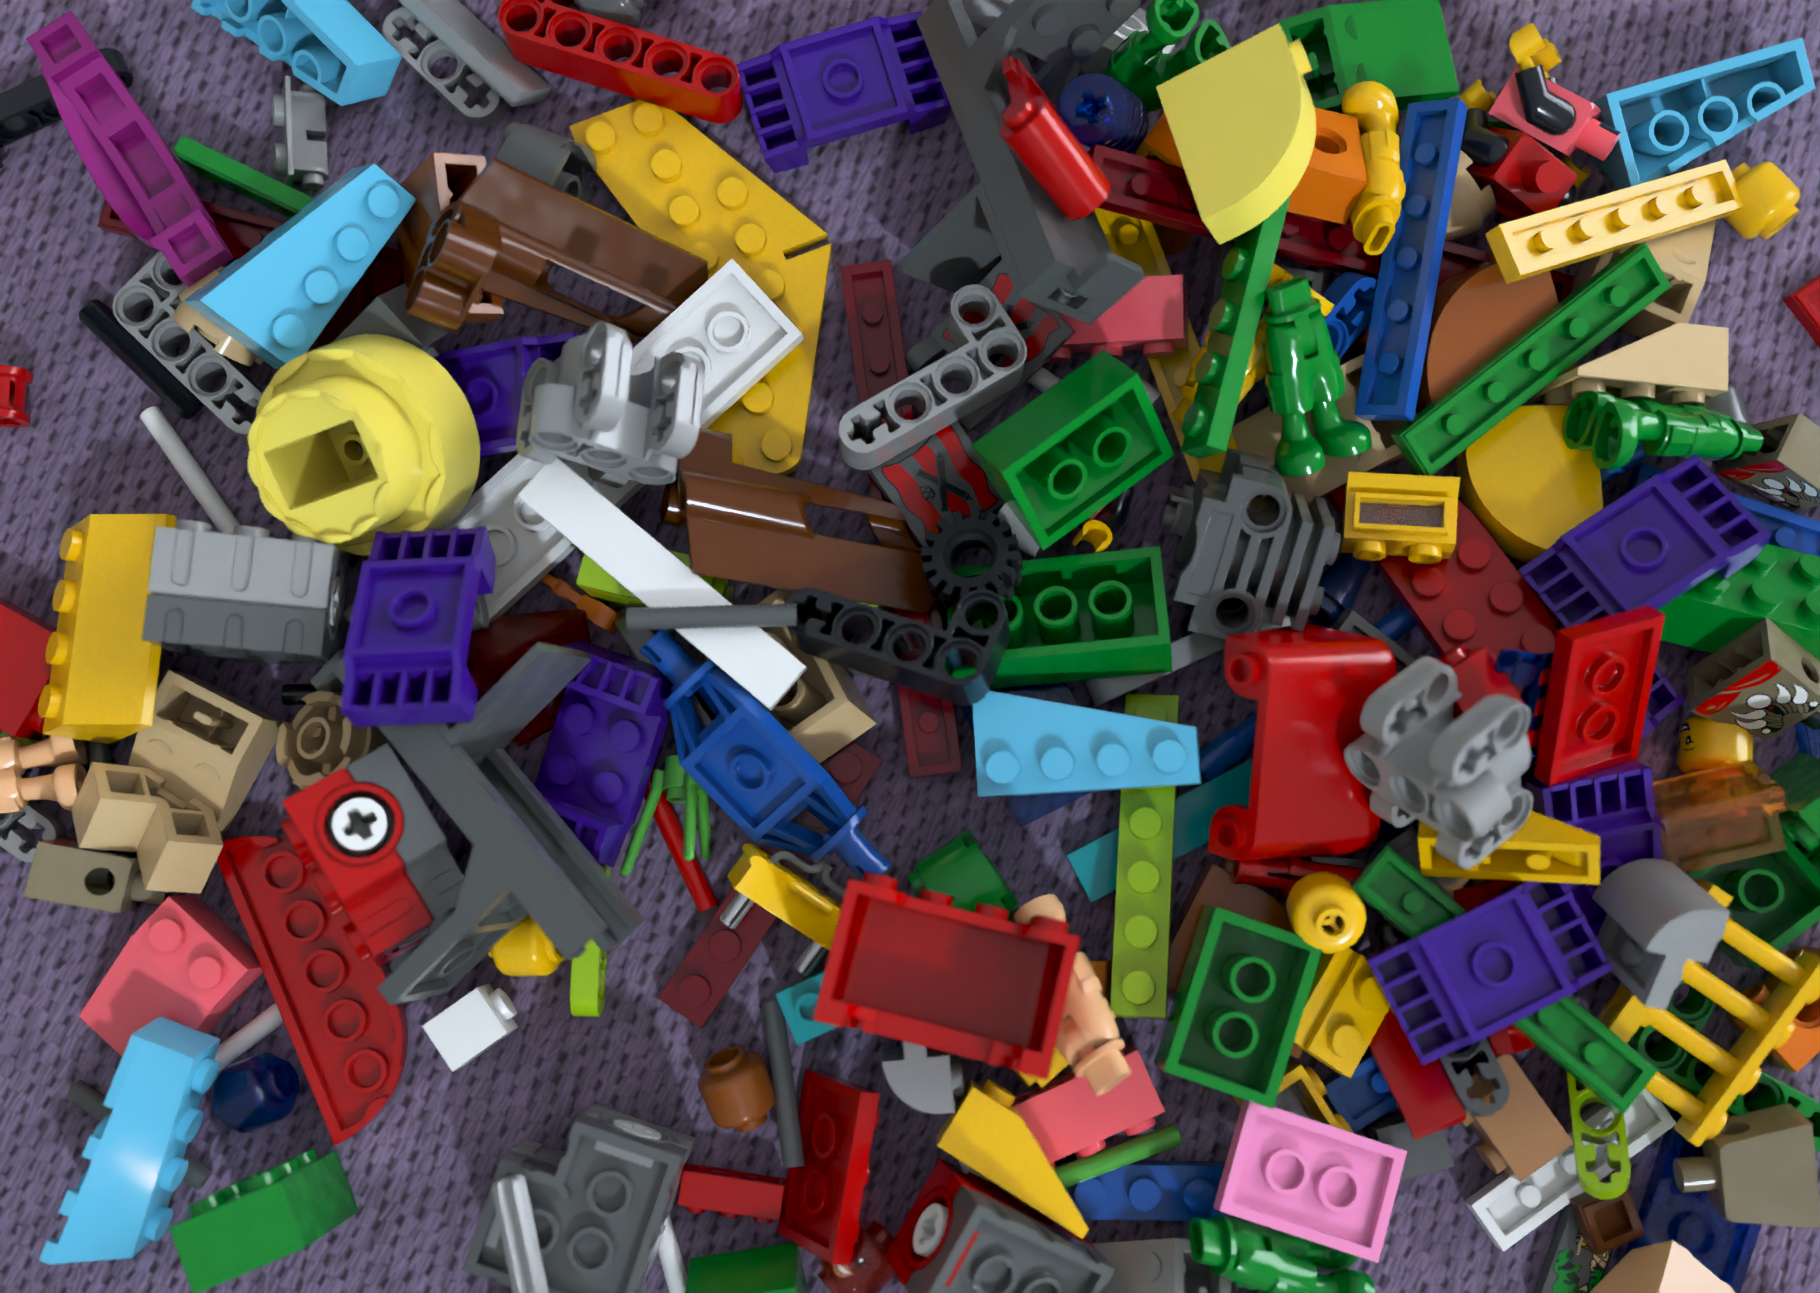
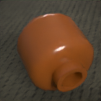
[697,1046,776,1133]

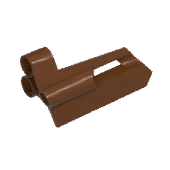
[404,158,708,342]
[660,428,938,613]

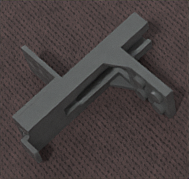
[899,0,1146,325]
[310,642,645,1006]

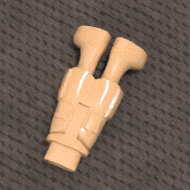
[0,735,88,814]
[1014,894,1132,1096]

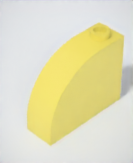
[1156,23,1316,245]

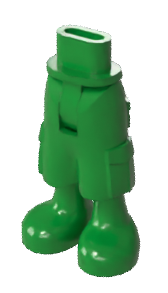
[1073,0,1230,141]
[1263,276,1372,477]
[1562,391,1763,470]
[1188,1214,1376,1293]

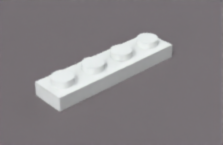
[1464,1089,1676,1252]

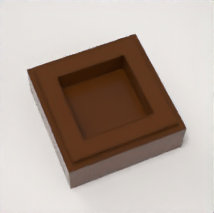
[1569,1181,1645,1256]

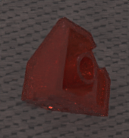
[467,608,591,747]

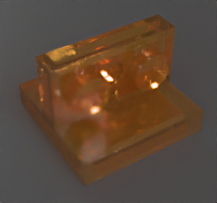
[1652,759,1788,873]

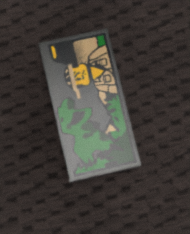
[1533,1203,1617,1293]

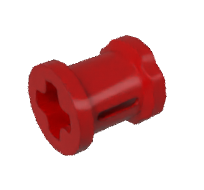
[0,365,34,427]

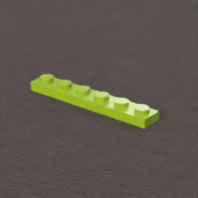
[1110,694,1180,1020]

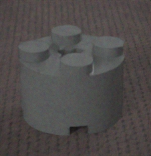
[496,122,596,204]

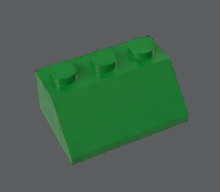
[971,349,1174,551]

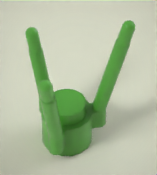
[620,755,712,876]

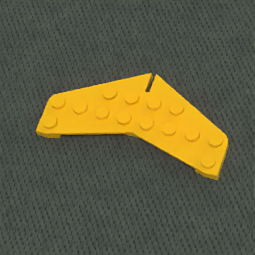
[569,100,832,475]

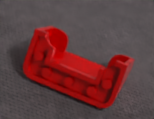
[1208,624,1396,860]

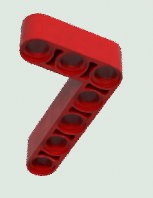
[497,0,743,124]

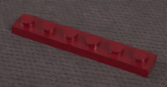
[658,741,883,1029]

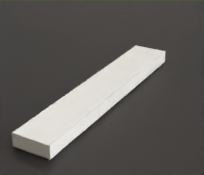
[517,458,807,710]

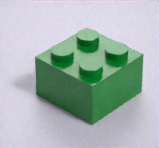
[1679,813,1820,969]

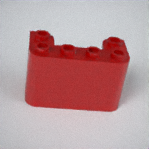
[813,871,1080,1080]

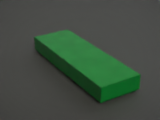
[173,135,314,219]

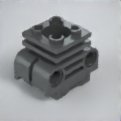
[1172,448,1341,640]

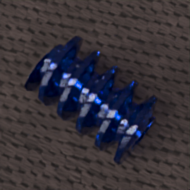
[1057,73,1149,153]

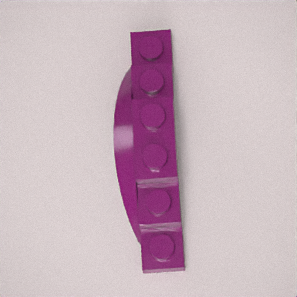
[26,10,234,287]

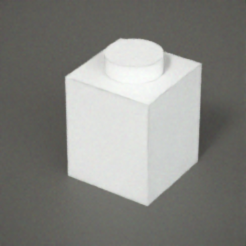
[422,983,519,1072]

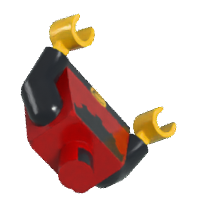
[1457,79,1591,221]

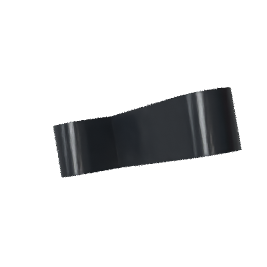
[784,588,1011,706]

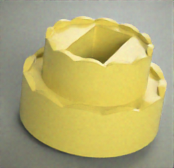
[247,334,480,556]

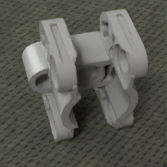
[516,321,704,488]
[1344,656,1533,869]

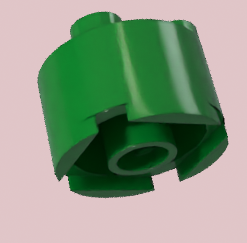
[907,828,1019,923]

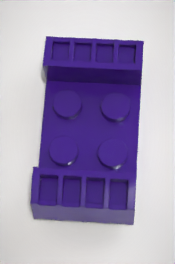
[736,11,951,173]
[436,332,579,457]
[1518,454,1771,628]
[340,526,496,727]
[534,641,674,868]
[1523,761,1662,938]
[1365,881,1614,1066]

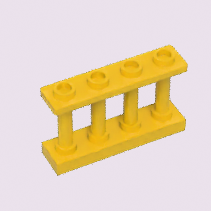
[1596,879,1820,1147]

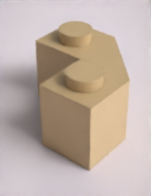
[71,762,223,894]

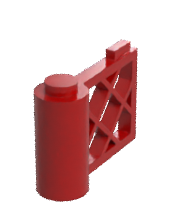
[999,55,1111,221]

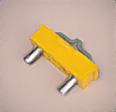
[720,843,846,977]

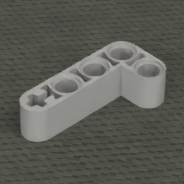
[112,251,264,440]
[839,284,1027,470]

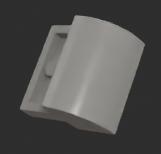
[1592,858,1730,1010]
[882,1041,964,1114]

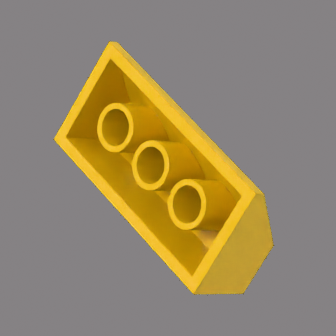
[38,514,177,744]

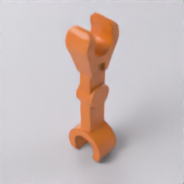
[540,573,621,633]

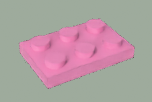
[1213,1099,1407,1263]

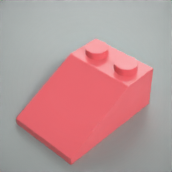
[79,894,263,1056]

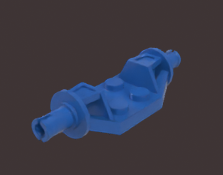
[640,629,891,881]

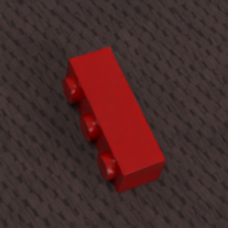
[678,1163,786,1224]

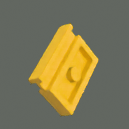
[1294,948,1390,1078]

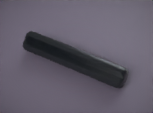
[79,299,204,420]

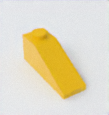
[1418,811,1600,885]
[936,1079,1089,1239]

